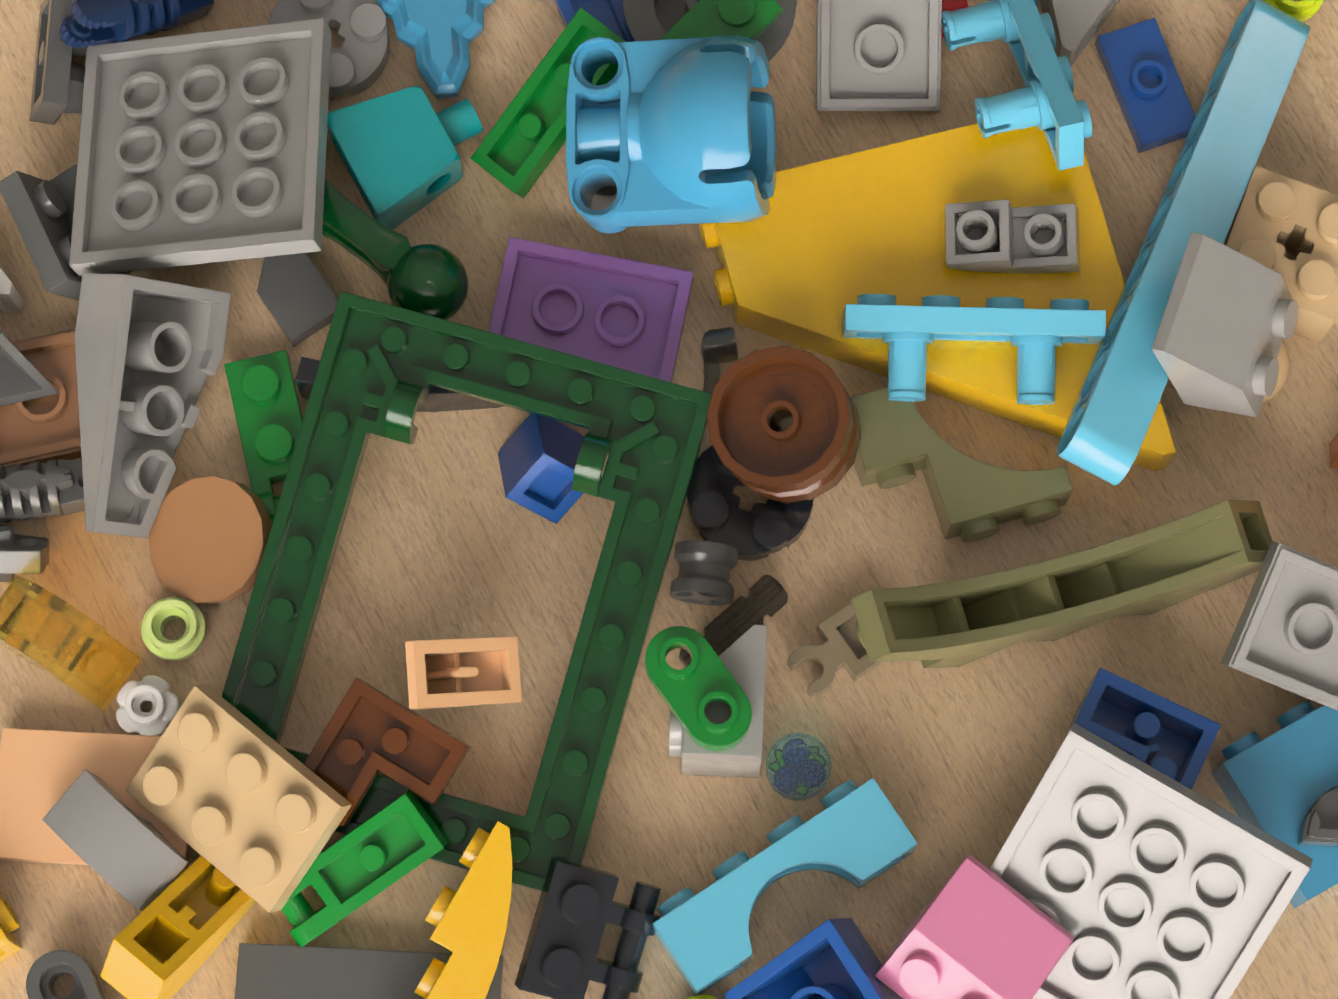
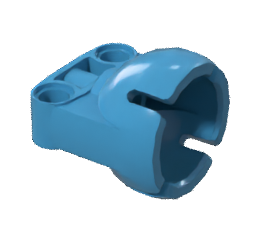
[566,35,777,234]

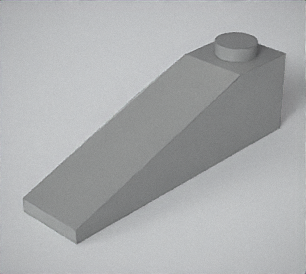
[75,273,231,538]

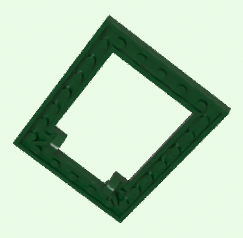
[222,291,712,891]

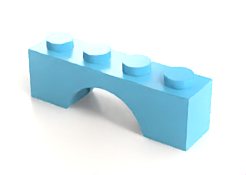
[653,778,918,996]

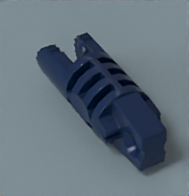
[59,0,215,48]

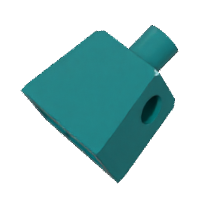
[327,86,483,230]

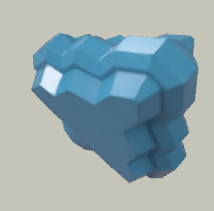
[377,0,495,99]

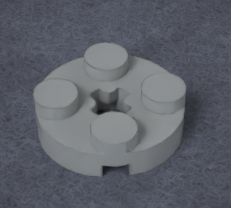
[267,0,390,101]

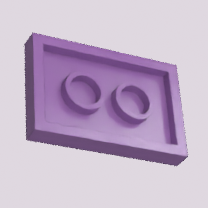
[488,237,694,383]

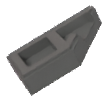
[257,253,338,347]

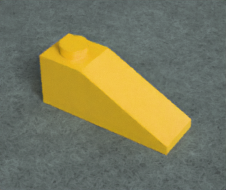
[100,855,256,999]

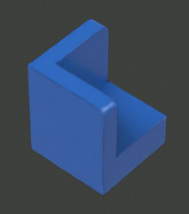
[498,413,584,524]

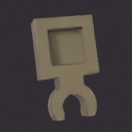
[787,589,882,698]

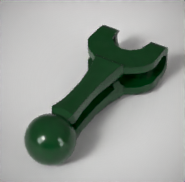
[322,179,468,320]

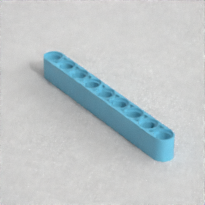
[1056,0,1310,486]

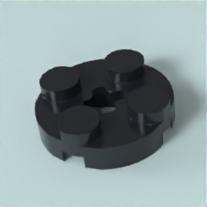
[687,445,814,561]

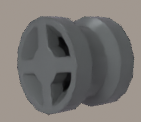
[670,540,739,606]

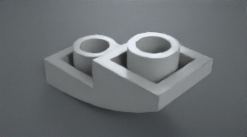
[945,200,1080,273]
[42,769,188,911]

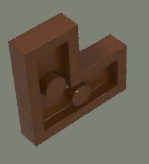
[304,678,471,826]

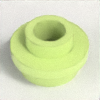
[141,596,207,661]

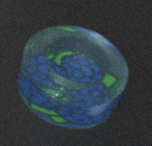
[766,733,831,801]

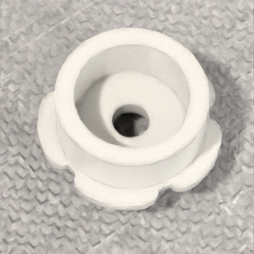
[116,675,180,736]

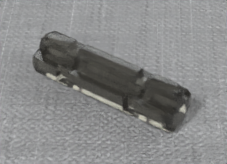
[679,574,789,668]

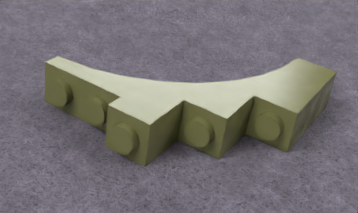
[851,500,1272,668]

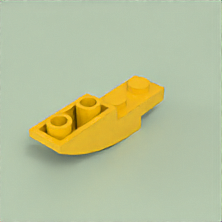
[414,821,512,999]

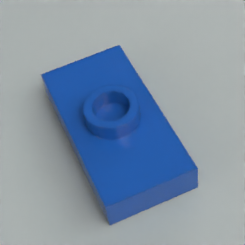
[1095,18,1195,153]

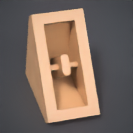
[405,636,522,710]

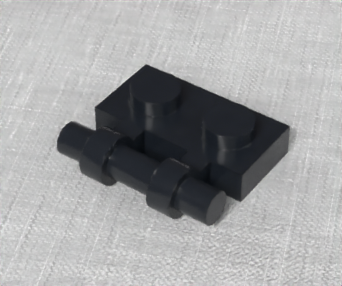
[515,857,661,999]

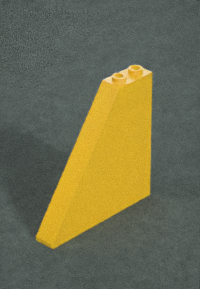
[698,123,1176,471]

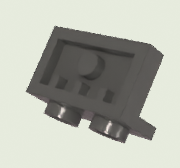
[0,165,132,300]

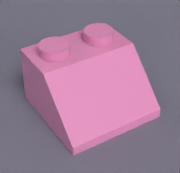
[875,854,1075,999]

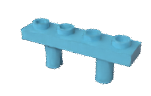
[942,0,1092,171]
[842,294,1106,405]

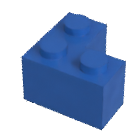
[1064,668,1221,790]

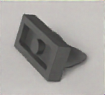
[30,0,129,125]

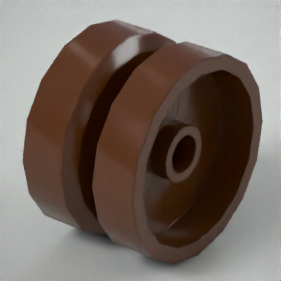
[707,346,861,503]

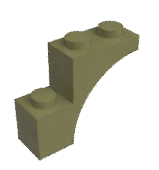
[851,387,1073,543]

